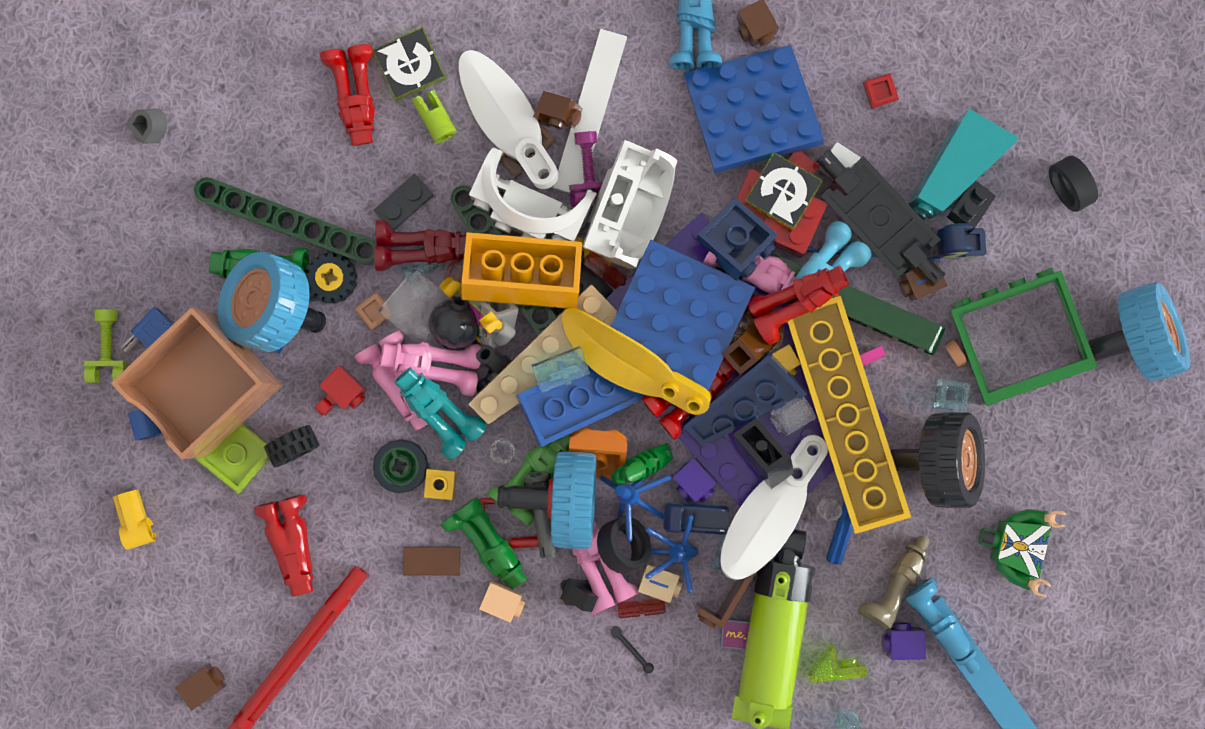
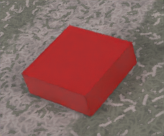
[863,73,899,109]

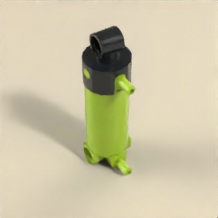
[732,529,815,729]

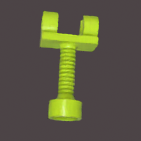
[84,309,128,383]

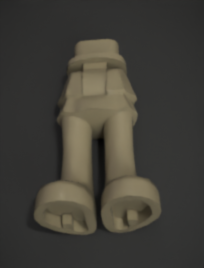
[857,536,930,629]

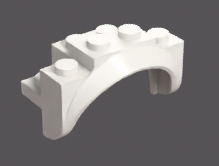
[582,140,677,269]
[469,147,597,241]

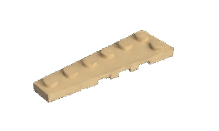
[468,284,618,424]

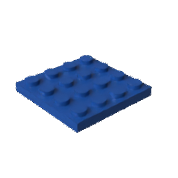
[684,45,824,174]
[611,239,755,391]

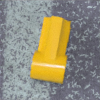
[113,489,156,550]

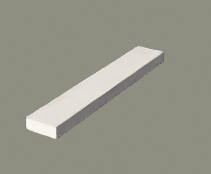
[553,29,627,194]

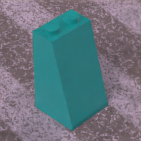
[908,109,1019,220]

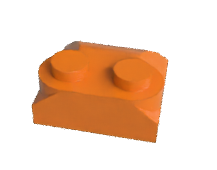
[569,428,627,480]

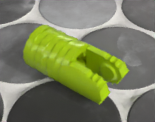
[412,90,457,144]

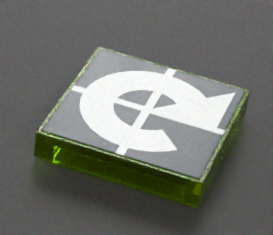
[372,27,446,101]
[744,152,823,231]

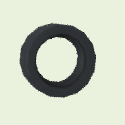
[1048,155,1098,212]
[597,516,651,573]

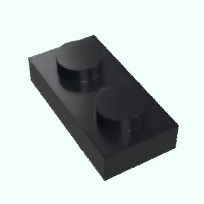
[373,173,434,231]
[947,181,996,235]

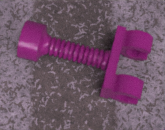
[569,131,603,207]

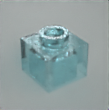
[934,379,971,412]

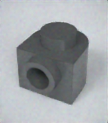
[125,109,167,144]

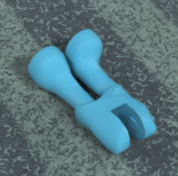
[795,221,872,279]

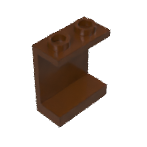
[695,573,755,629]

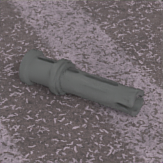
[524,471,558,559]

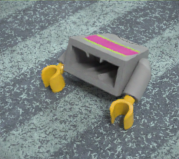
[439,277,518,349]

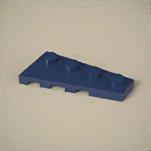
[683,351,807,446]

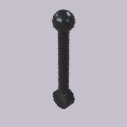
[611,626,654,674]

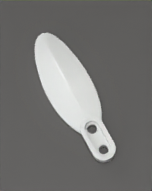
[459,50,559,189]
[720,435,828,580]

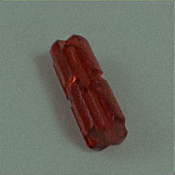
[584,251,627,289]
[617,599,666,619]

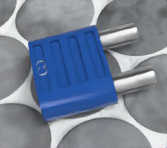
[121,306,174,353]

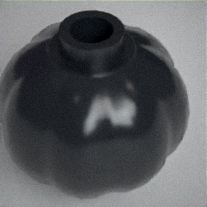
[428,297,478,350]

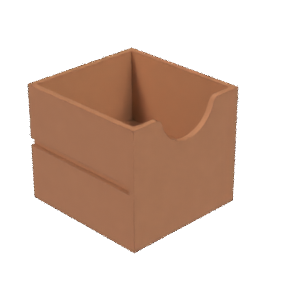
[111,307,283,459]

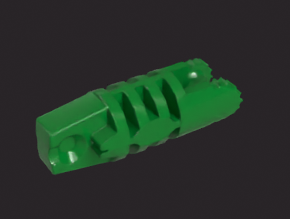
[610,444,673,485]

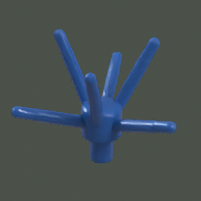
[599,475,671,542]
[645,514,698,593]

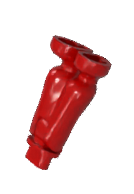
[253,494,314,597]

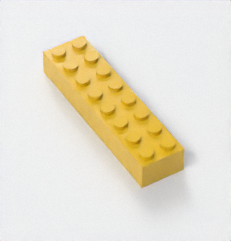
[788,296,911,534]

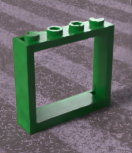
[950,268,1097,406]

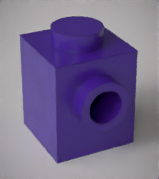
[672,458,717,502]
[882,622,926,660]

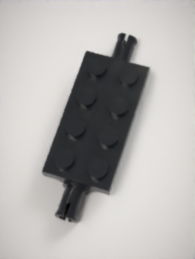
[816,149,946,286]

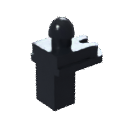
[560,578,598,612]

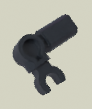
[476,344,512,392]

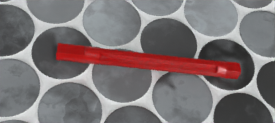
[228,566,369,729]

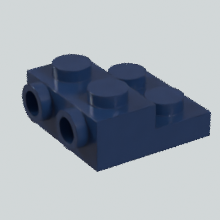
[696,198,778,281]

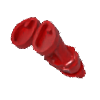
[319,44,375,146]
[748,265,849,345]
[641,357,736,440]

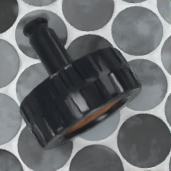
[890,412,985,508]

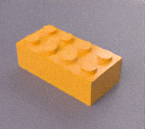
[462,232,582,308]

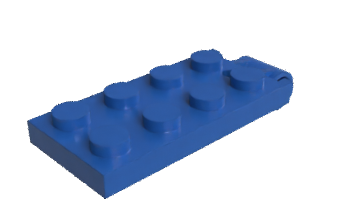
[516,363,644,447]

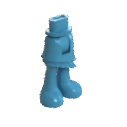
[669,0,722,70]
[905,577,980,674]

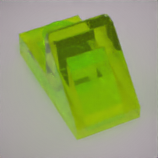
[807,642,868,683]

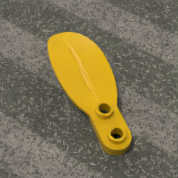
[562,307,711,415]

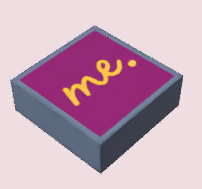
[720,619,750,650]

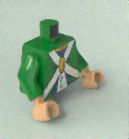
[978,509,1066,598]

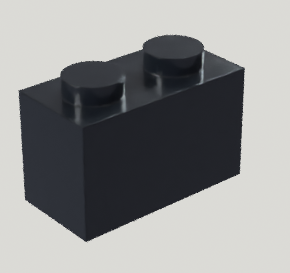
[733,418,794,490]

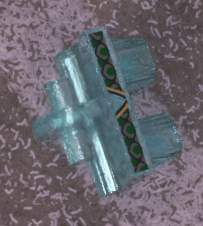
[531,346,590,393]

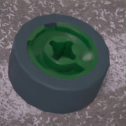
[373,439,429,493]

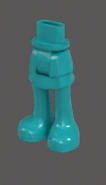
[394,367,487,460]

